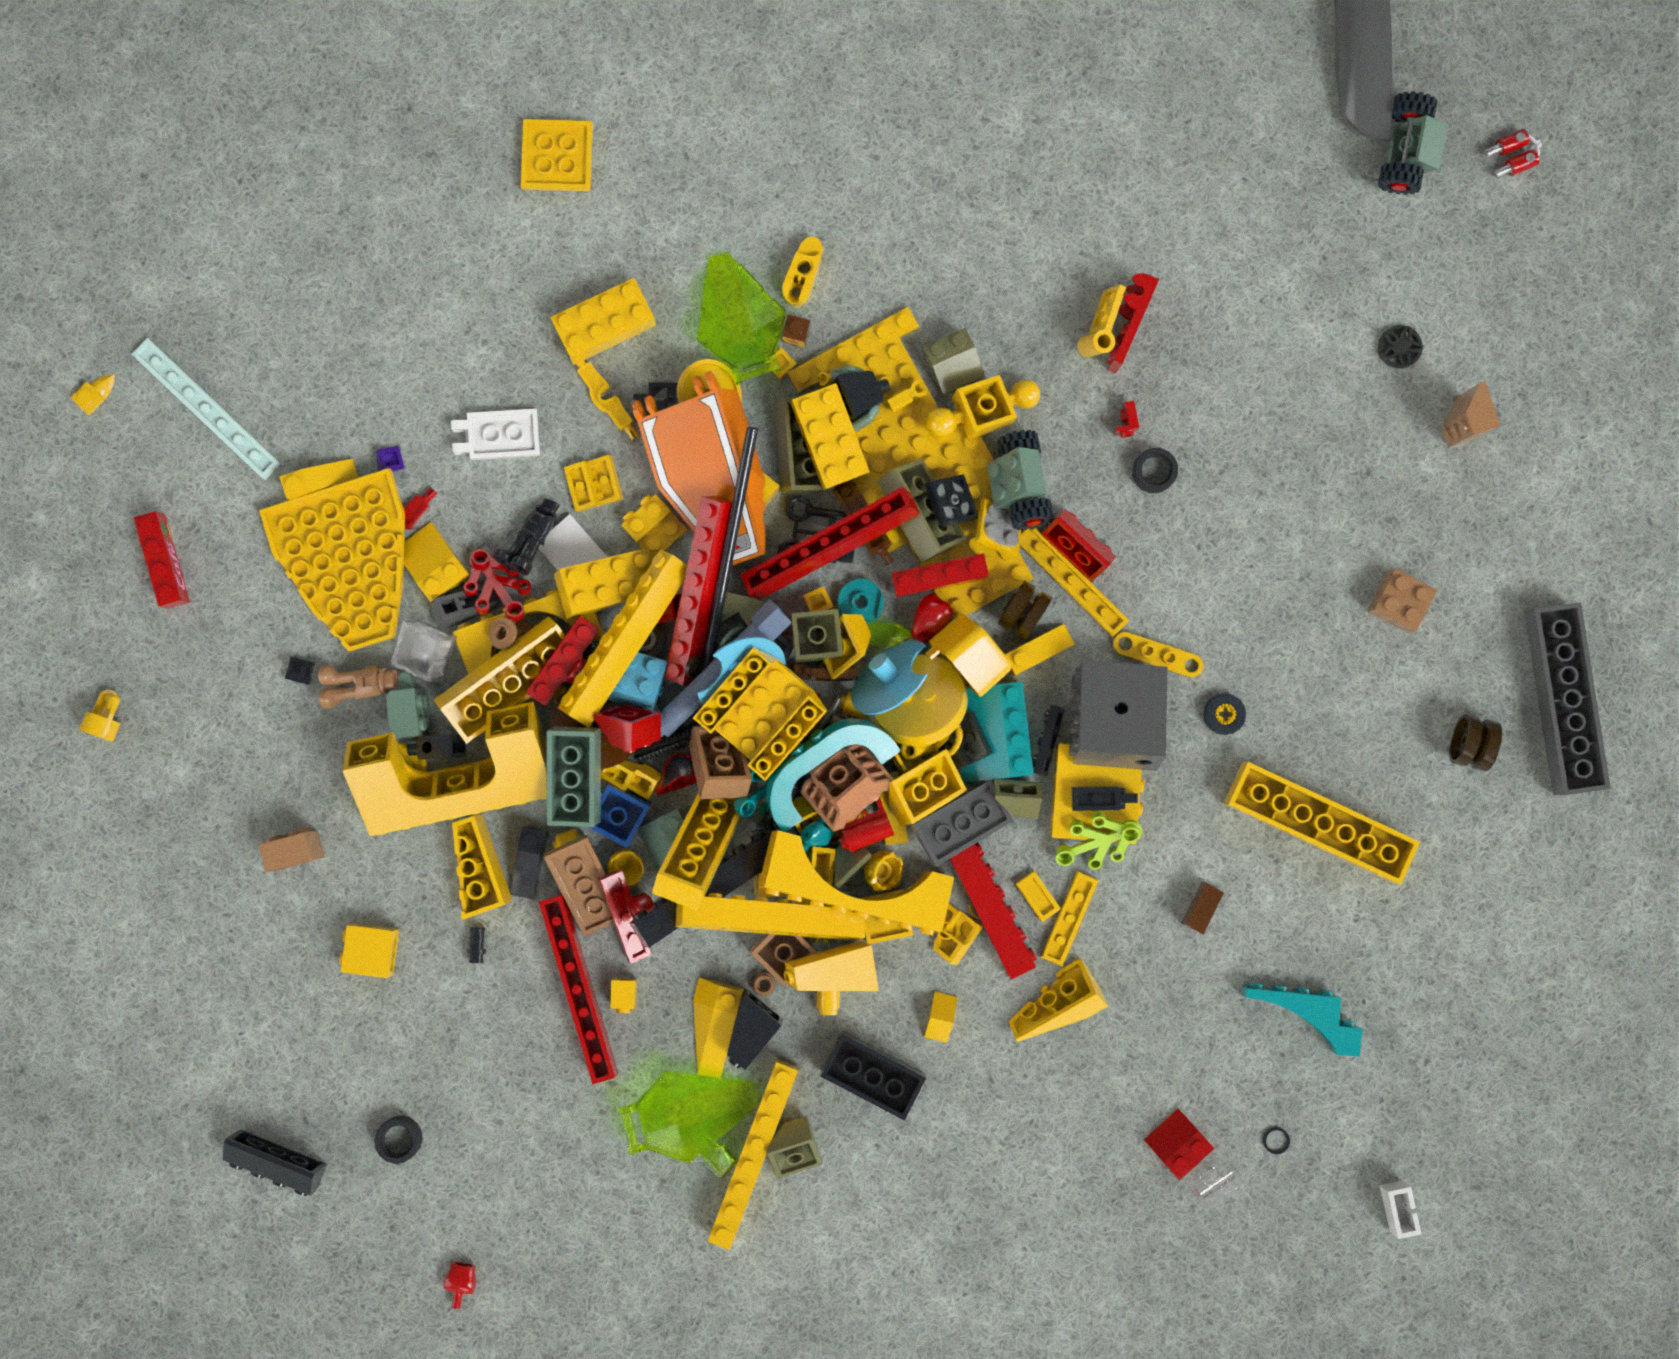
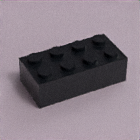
[820,1030,926,1121]

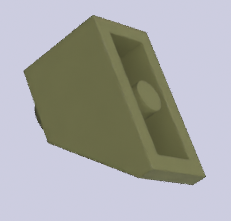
[993,779,1042,819]

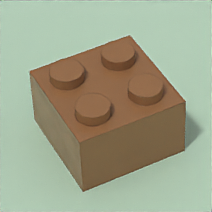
[1367,568,1437,633]
[259,828,325,872]
[748,934,817,986]

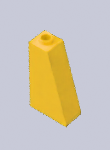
[784,940,879,991]

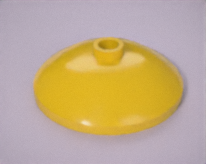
[677,359,742,403]

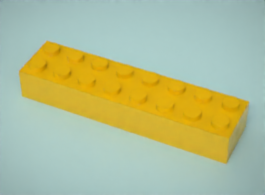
[1223,762,1420,885]

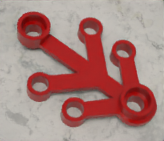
[464,549,531,622]

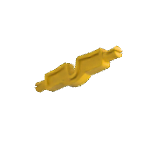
[576,360,640,441]

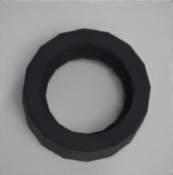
[1132,448,1178,494]
[374,1116,423,1164]

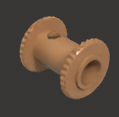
[489,617,533,650]

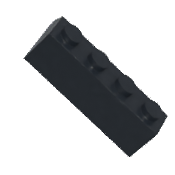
[223,1129,327,1196]

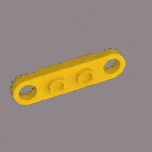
[1113,632,1203,677]

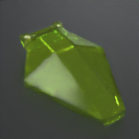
[697,252,786,385]
[617,1070,759,1164]

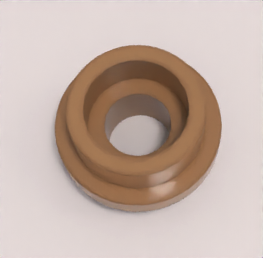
[752,972,776,996]

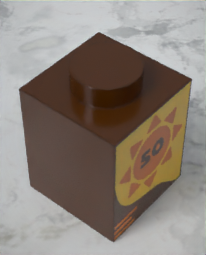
[782,314,811,348]

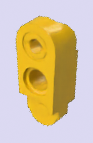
[782,237,824,307]

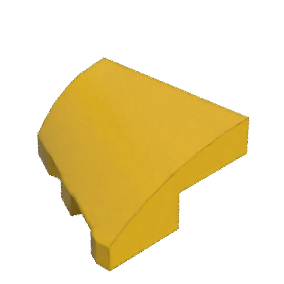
[933,903,983,965]

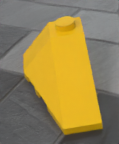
[693,977,744,1080]

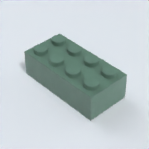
[547,726,601,827]

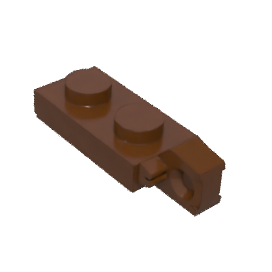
[793,663,858,681]

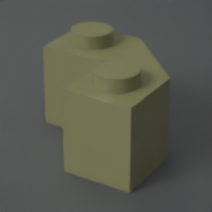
[720,592,762,626]

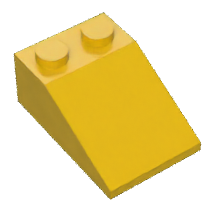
[404,522,471,603]

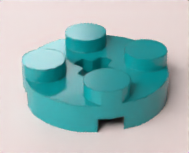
[838,579,884,624]

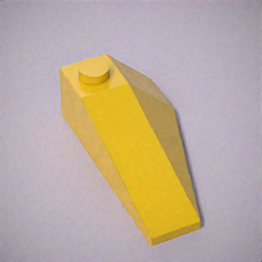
[1009,958,1108,1042]

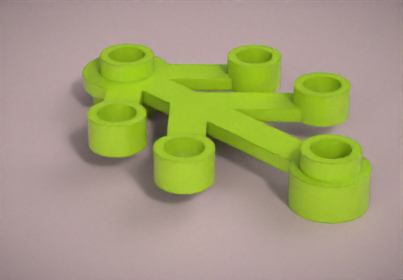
[1055,812,1142,870]

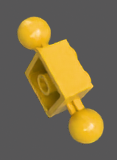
[926,375,1040,440]

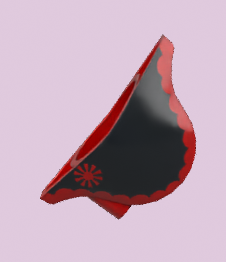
[655,754,697,795]

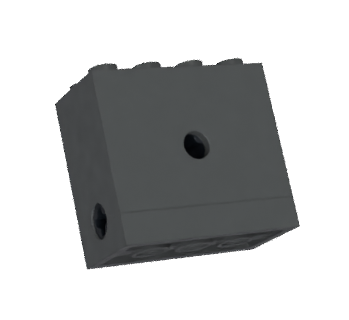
[1069,660,1167,771]

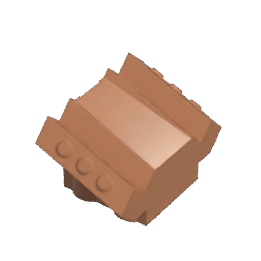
[801,744,894,831]

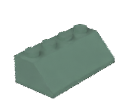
[638,808,685,871]

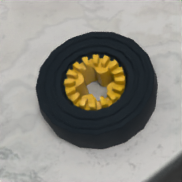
[1203,693,1246,735]

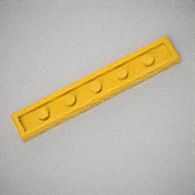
[1020,527,1130,637]

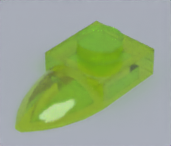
[868,623,912,647]
[696,1135,738,1178]

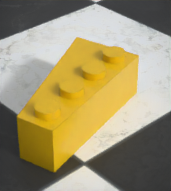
[452,813,513,920]

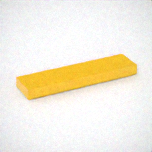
[1040,871,1099,966]

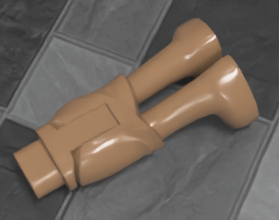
[318,665,398,709]

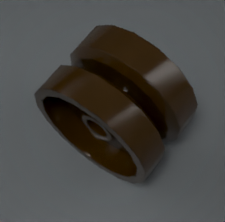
[997,580,1052,641]
[1449,714,1502,771]

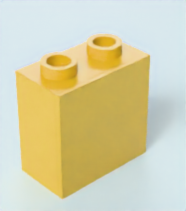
[339,923,399,978]

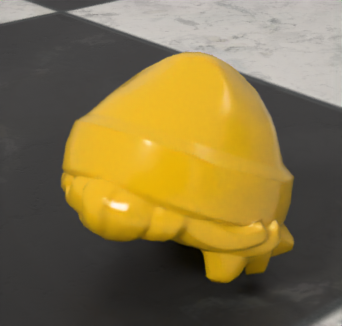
[864,850,903,892]

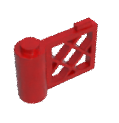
[839,797,895,853]

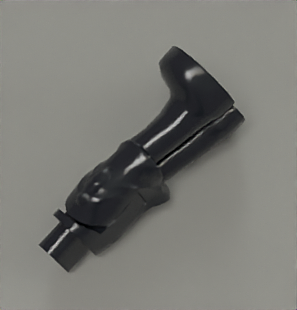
[492,498,560,575]

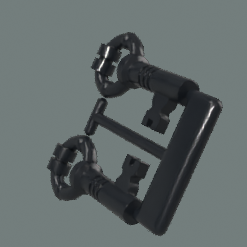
[777,495,855,564]

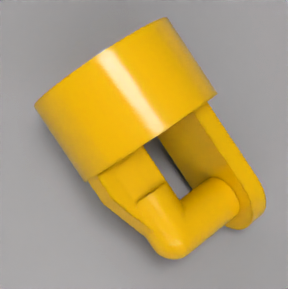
[78,689,121,742]

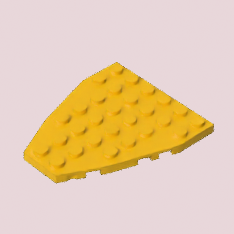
[259,468,405,652]

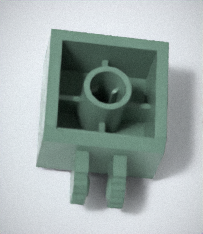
[386,672,432,739]

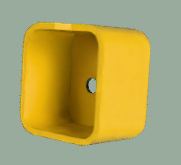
[925,614,1012,698]

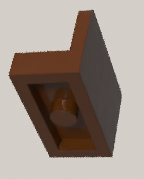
[1182,882,1224,934]

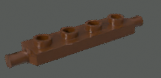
[832,479,894,566]

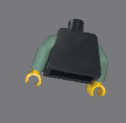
[817,365,890,432]

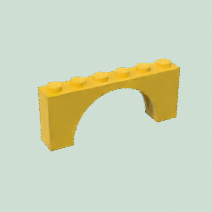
[453,589,605,674]

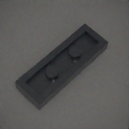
[1032,705,1065,777]

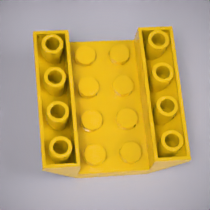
[693,647,827,781]

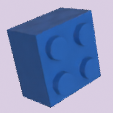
[589,783,651,848]

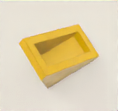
[924,991,957,1043]

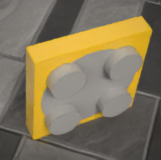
[975,499,1022,558]

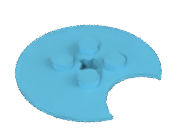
[697,637,786,705]
[851,641,927,715]

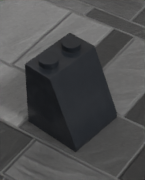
[727,990,783,1070]

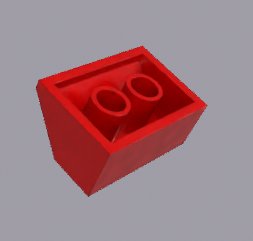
[1041,509,1116,582]

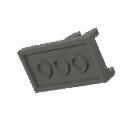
[911,780,1013,867]

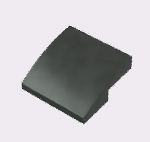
[936,711,993,771]

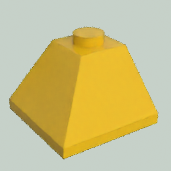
[823,614,871,679]

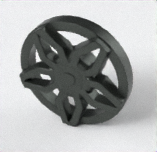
[1378,325,1423,369]

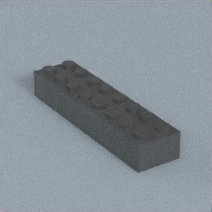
[1524,602,1611,795]

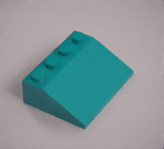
[960,682,1034,783]

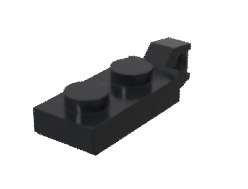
[1071,787,1138,811]

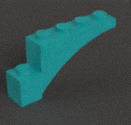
[1242,982,1362,1057]

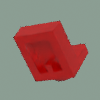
[1113,400,1140,438]

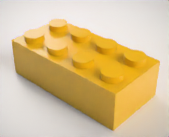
[550,278,656,365]
[790,383,870,490]
[554,548,652,619]

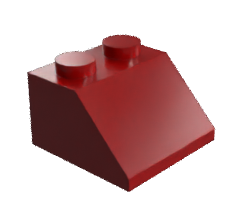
[594,704,661,753]
[1143,1108,1215,1181]

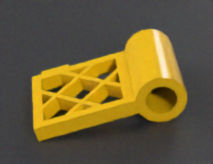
[1077,284,1126,358]

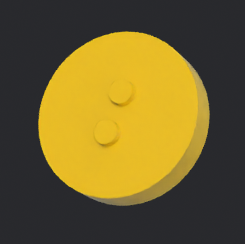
[875,655,968,746]

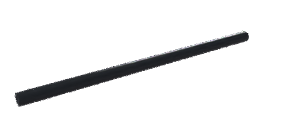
[700,427,759,673]

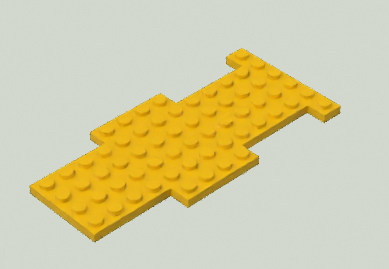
[787,307,1034,618]

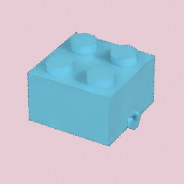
[608,653,668,711]

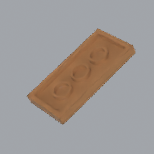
[544,835,614,936]

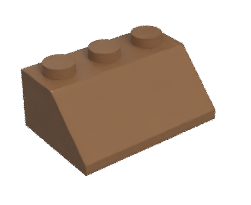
[1442,381,1501,447]

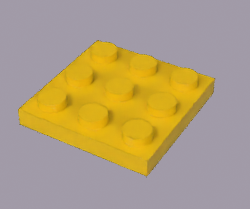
[521,119,593,192]

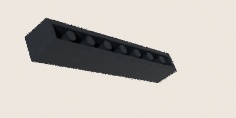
[629,821,804,948]

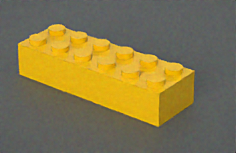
[434,616,565,744]
[652,792,742,911]

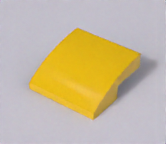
[564,455,624,512]

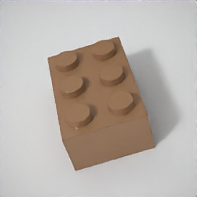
[688,726,752,799]

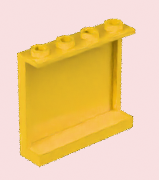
[1050,744,1145,844]

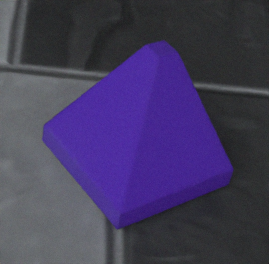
[376,446,405,472]

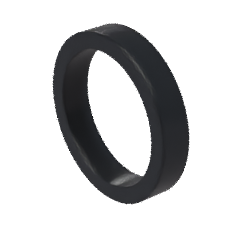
[1263,1127,1290,1154]

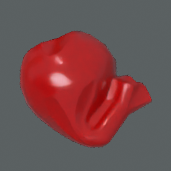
[911,593,954,644]

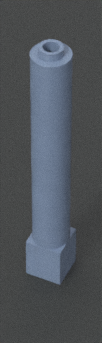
[660,599,792,737]

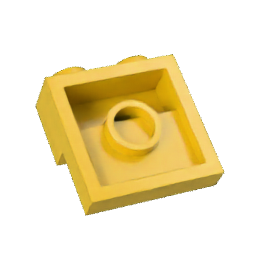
[621,494,688,560]

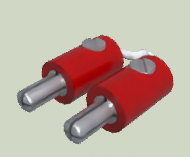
[1484,129,1542,178]

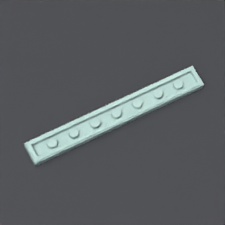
[132,338,281,480]

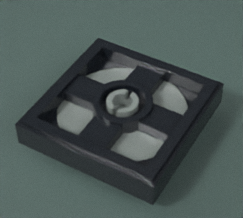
[925,474,978,528]

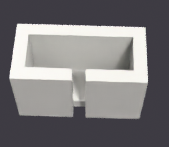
[1380,1180,1421,1239]

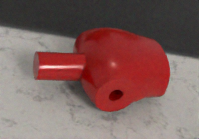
[443,1262,476,1309]

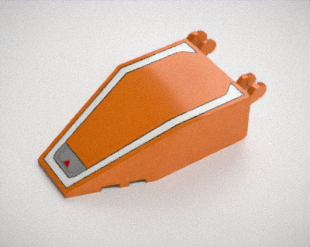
[632,371,765,566]

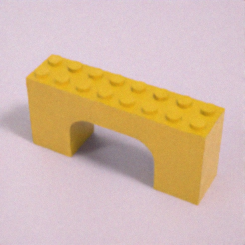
[342,702,547,836]

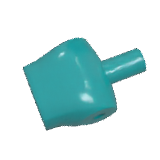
[801,818,836,853]

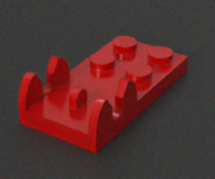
[1106,273,1160,374]

